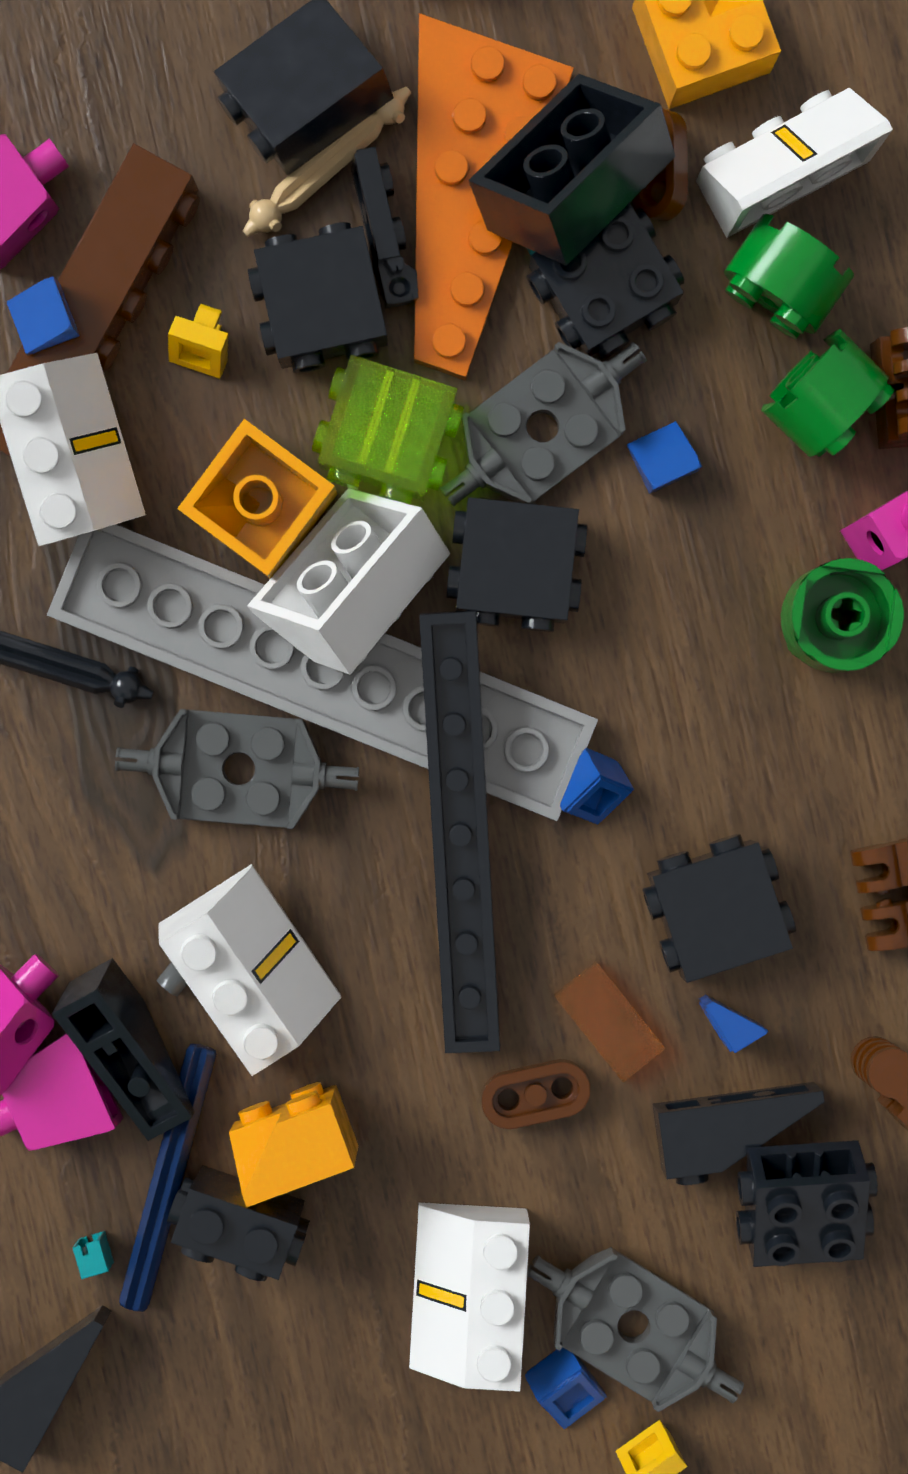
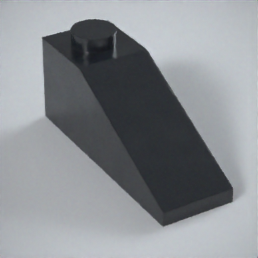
[52,958,195,1141]
[652,1082,825,1185]
[0,1305,112,1473]

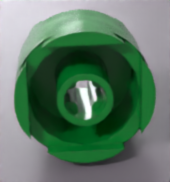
[724,214,854,339]
[761,329,894,457]
[781,558,904,673]

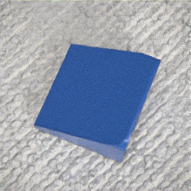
[7,276,80,355]
[626,421,703,494]
[560,748,634,825]
[699,995,769,1053]
[525,1347,607,1429]

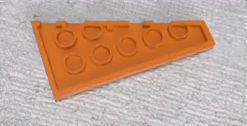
[414,13,574,381]

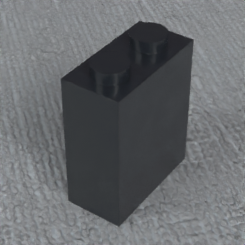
[213,0,394,176]

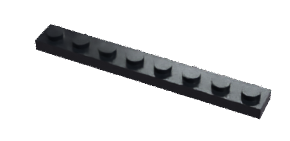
[419,610,501,1053]

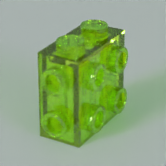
[312,355,464,505]

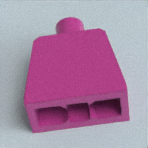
[0,134,69,270]
[840,490,908,570]
[0,953,59,1096]
[0,1033,123,1151]

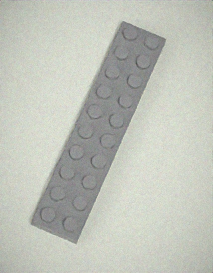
[47,524,598,821]

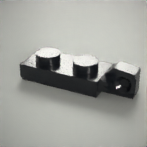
[351,147,419,309]

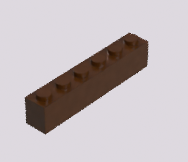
[0,143,200,457]

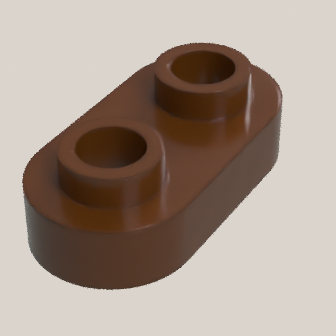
[632,108,688,221]
[481,1059,590,1129]

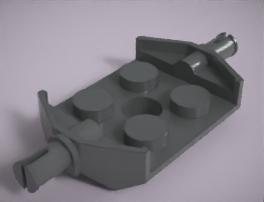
[440,342,647,507]
[115,709,359,829]
[527,1247,744,1412]

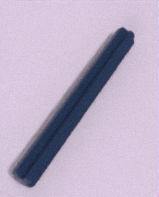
[119,1044,217,1312]

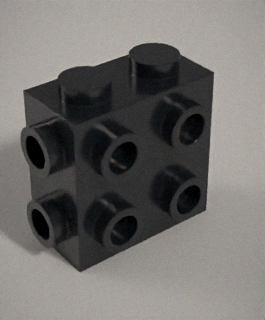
[526,203,684,359]
[247,222,388,373]
[446,497,587,632]
[642,834,796,983]
[736,1140,878,1267]
[167,1165,310,1281]

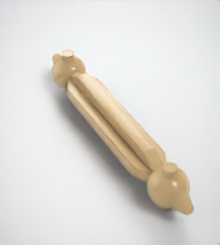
[242,87,411,237]

